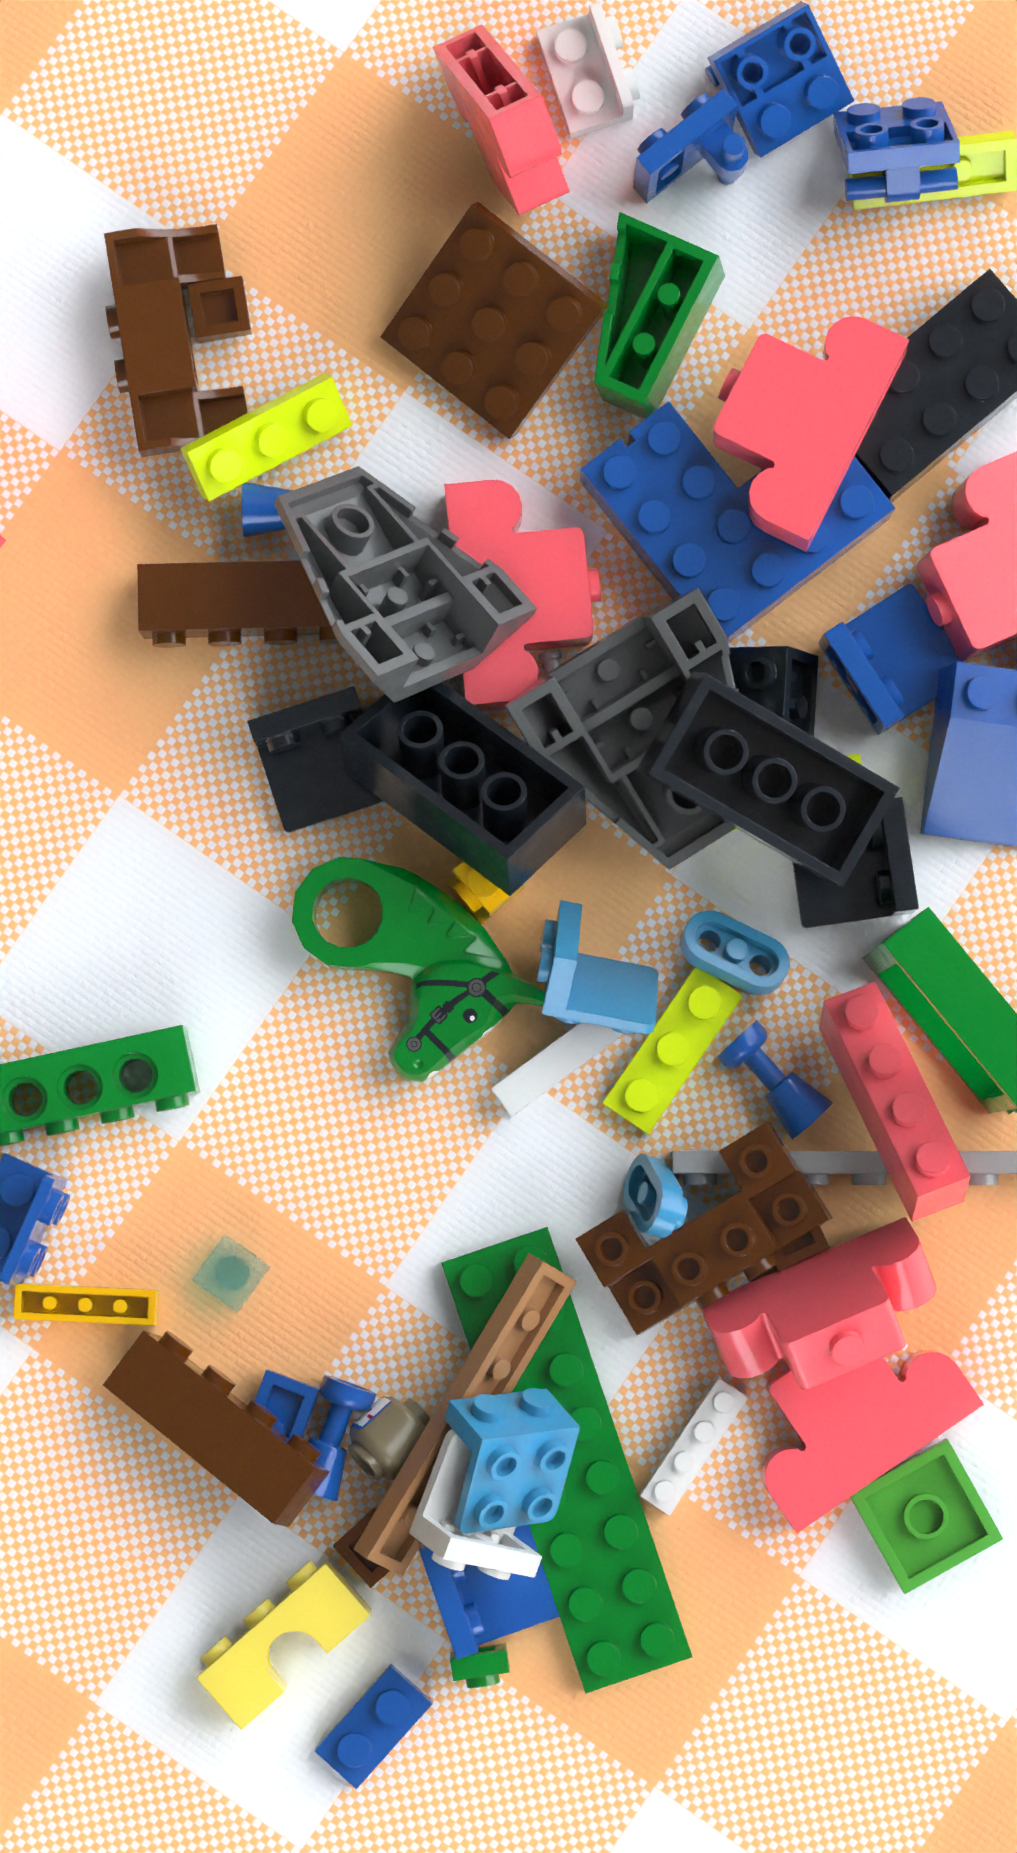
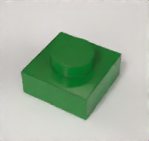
[450,1643,510,1688]

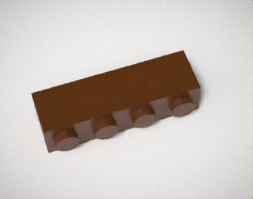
[137,560,339,648]
[103,1330,330,1527]

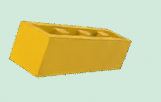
[13,1283,159,1326]

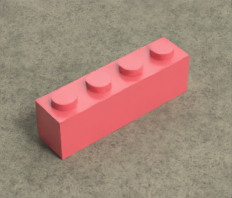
[819,981,971,1222]

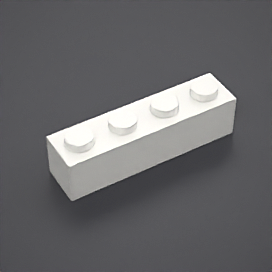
[639,1376,748,1516]

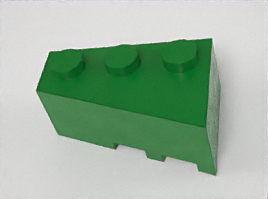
[594,212,725,419]

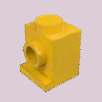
[446,861,524,924]

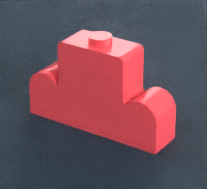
[432,24,570,216]
[713,316,909,552]
[917,451,1017,661]
[444,480,601,711]
[701,1217,937,1390]
[761,1350,984,1533]

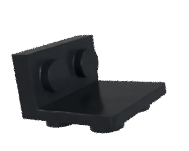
[729,646,819,737]
[247,686,384,833]
[792,797,919,928]

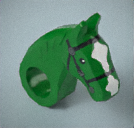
[292,857,544,1083]

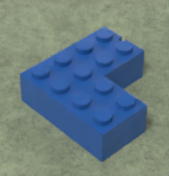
[579,401,895,644]

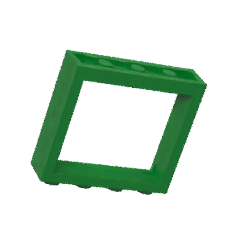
[862,906,1017,1114]

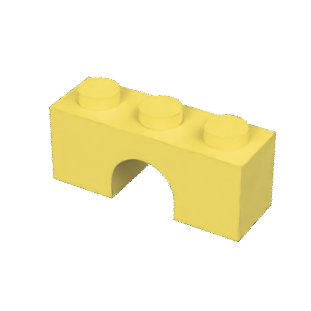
[197,1559,372,1730]

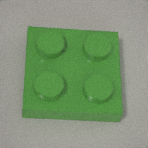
[850,1438,1003,1594]

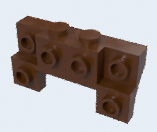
[104,224,248,457]
[575,1122,833,1335]

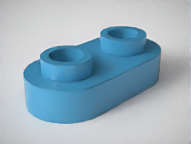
[680,910,790,995]
[623,1154,688,1238]

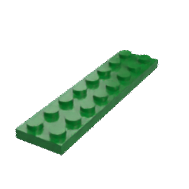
[441,1227,693,1694]

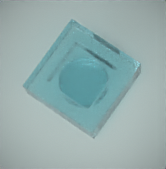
[192,1234,271,1313]

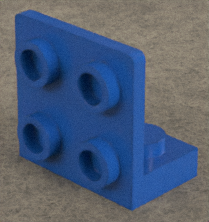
[818,584,964,736]
[0,1153,71,1285]
[419,1525,560,1659]

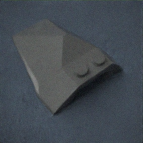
[274,466,537,703]
[505,588,739,870]

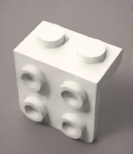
[409,1429,542,1580]

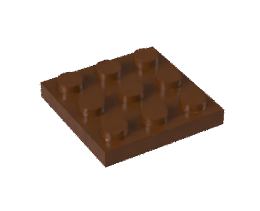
[380,202,609,439]

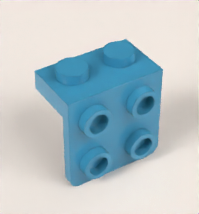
[536,900,659,1034]
[445,1388,580,1534]

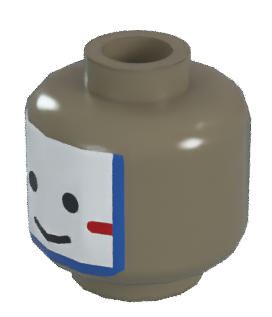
[348,1396,430,1481]

